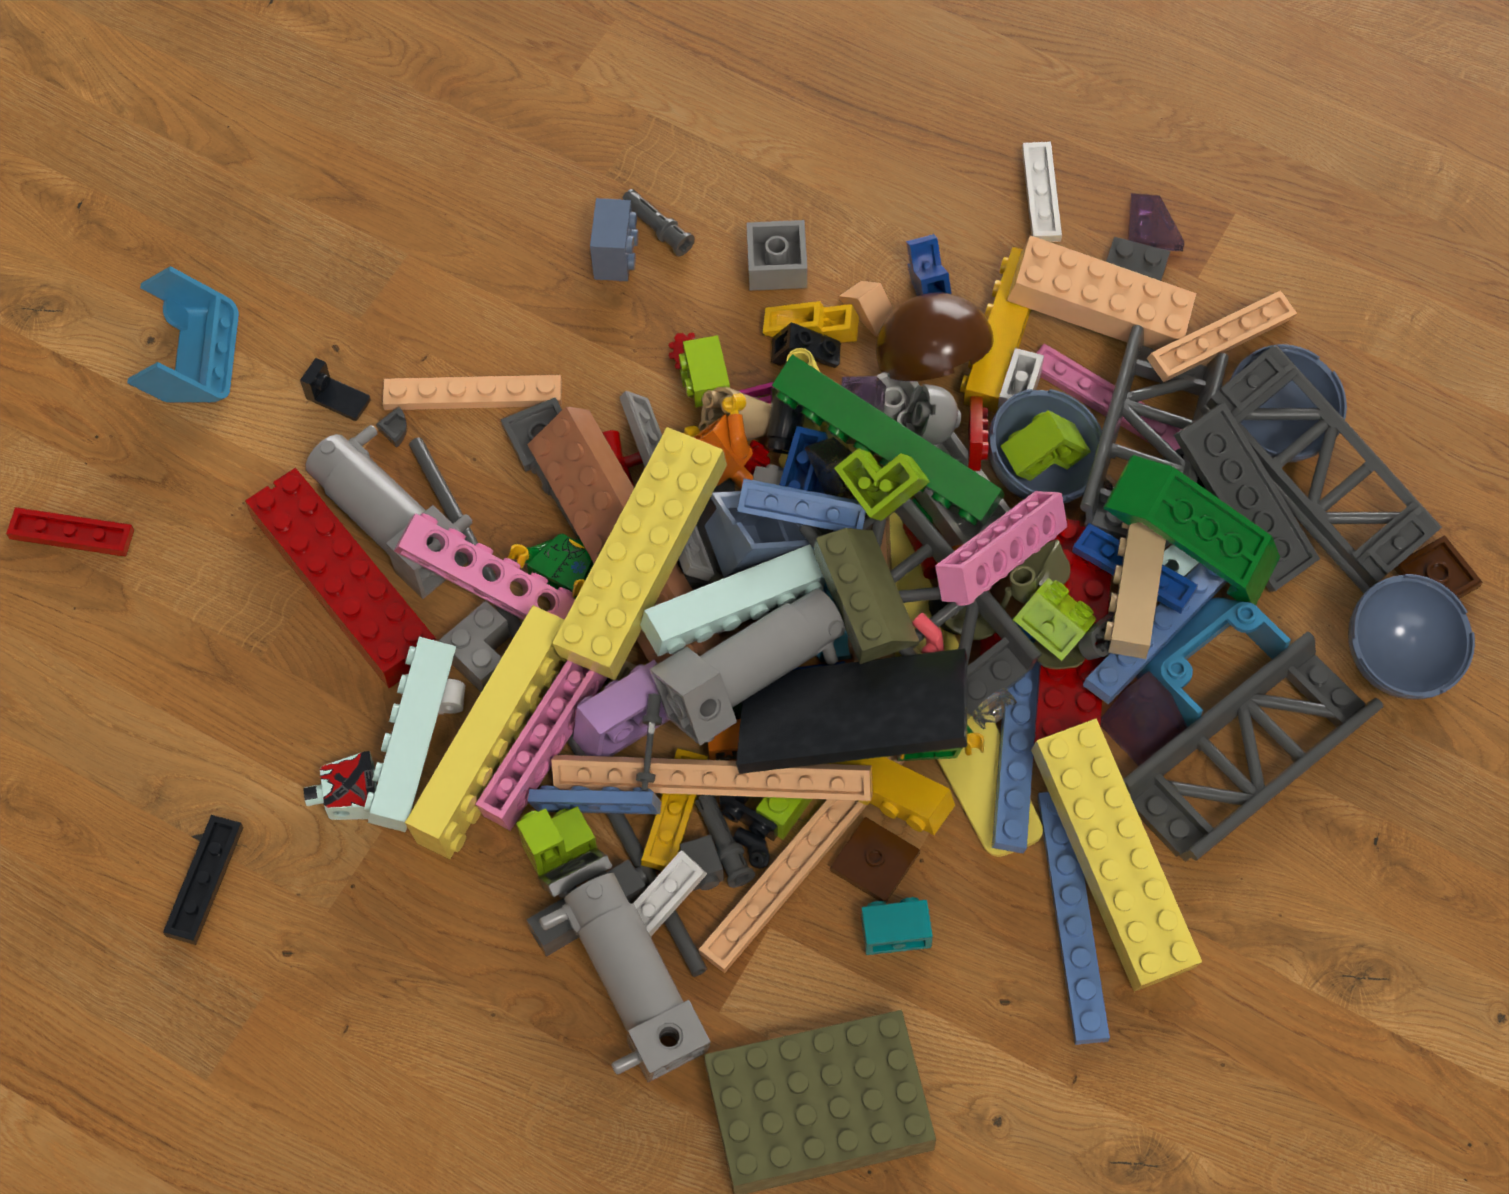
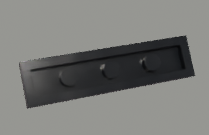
[163,815,244,945]

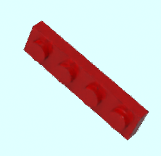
[968,396,989,471]
[6,507,134,557]

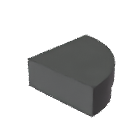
[376,407,407,448]

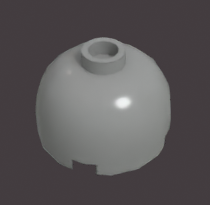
[906,384,961,445]

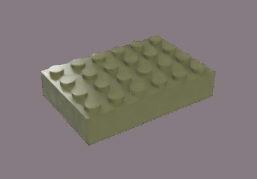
[704,1010,936,1194]

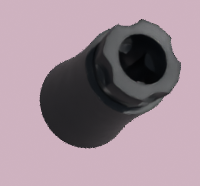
[767,388,805,455]

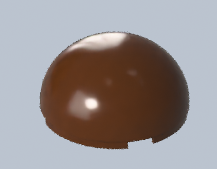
[876,293,994,381]

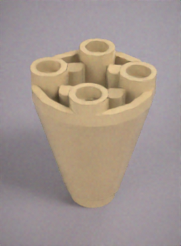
[698,387,771,441]

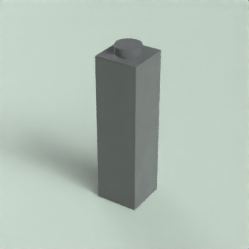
[527,859,649,957]

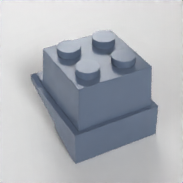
[705,491,810,578]

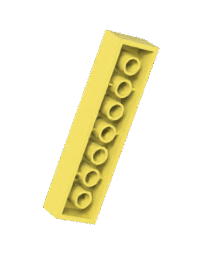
[552,427,727,680]
[405,605,567,859]
[1031,718,1202,992]

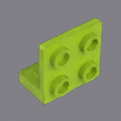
[1013,578,1096,661]

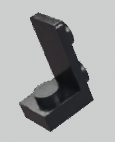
[771,322,841,368]
[300,358,371,421]
[720,796,778,841]

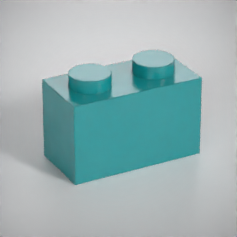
[861,897,933,955]

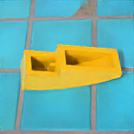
[763,301,859,343]

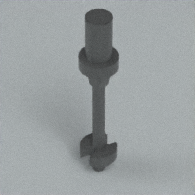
[636,694,662,791]

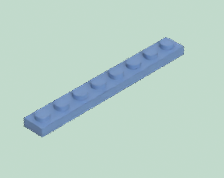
[1083,563,1227,704]
[992,660,1040,854]
[1038,792,1110,1045]

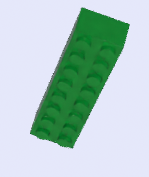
[772,354,1005,526]

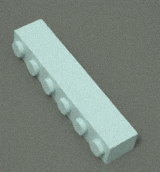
[640,544,825,656]
[364,637,456,832]

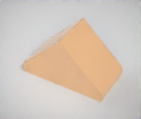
[839,281,894,337]

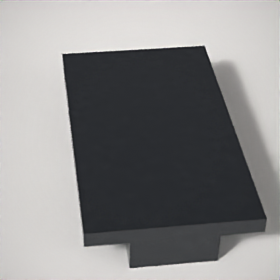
[736,648,967,774]

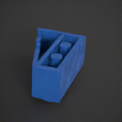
[779,426,833,525]

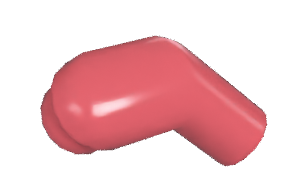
[912,612,944,654]

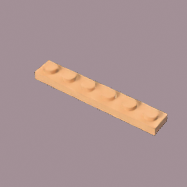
[1147,290,1297,382]
[383,375,562,410]

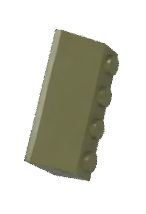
[814,528,920,664]

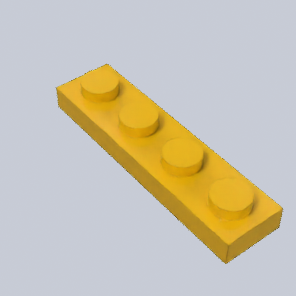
[641,748,708,871]

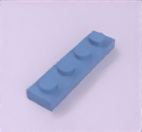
[737,479,866,531]
[528,785,662,814]

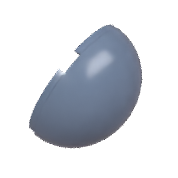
[1229,344,1347,463]
[988,389,1102,503]
[1348,574,1475,700]

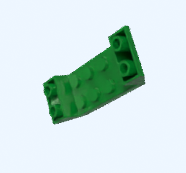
[1103,455,1280,605]

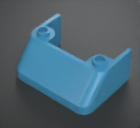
[127,266,239,403]
[1136,598,1291,729]

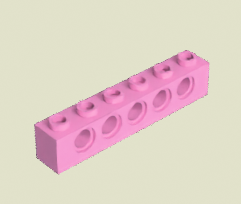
[935,491,1067,606]
[394,513,575,620]
[475,660,608,831]

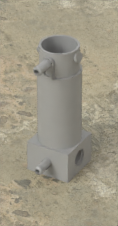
[305,425,472,599]
[650,588,845,745]
[539,873,711,1083]

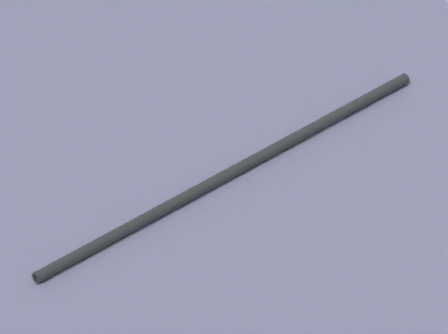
[409,438,707,977]

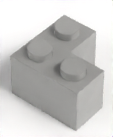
[439,601,511,692]

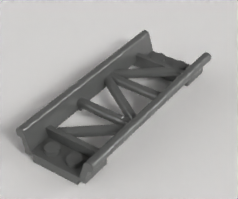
[1080,325,1229,551]
[1199,345,1442,594]
[799,465,1042,720]
[1123,632,1383,862]

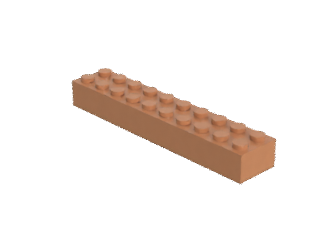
[527,407,722,664]

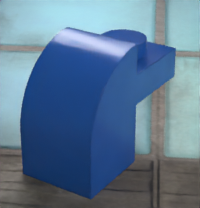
[906,234,952,296]

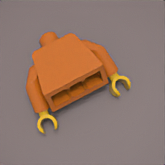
[683,393,754,489]

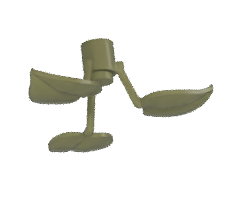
[945,539,1085,669]

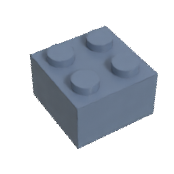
[590,198,638,281]

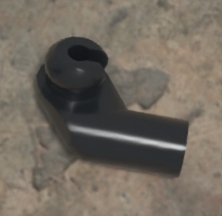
[733,827,770,869]

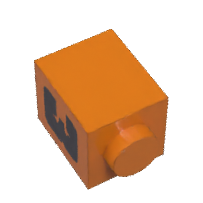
[708,719,741,761]

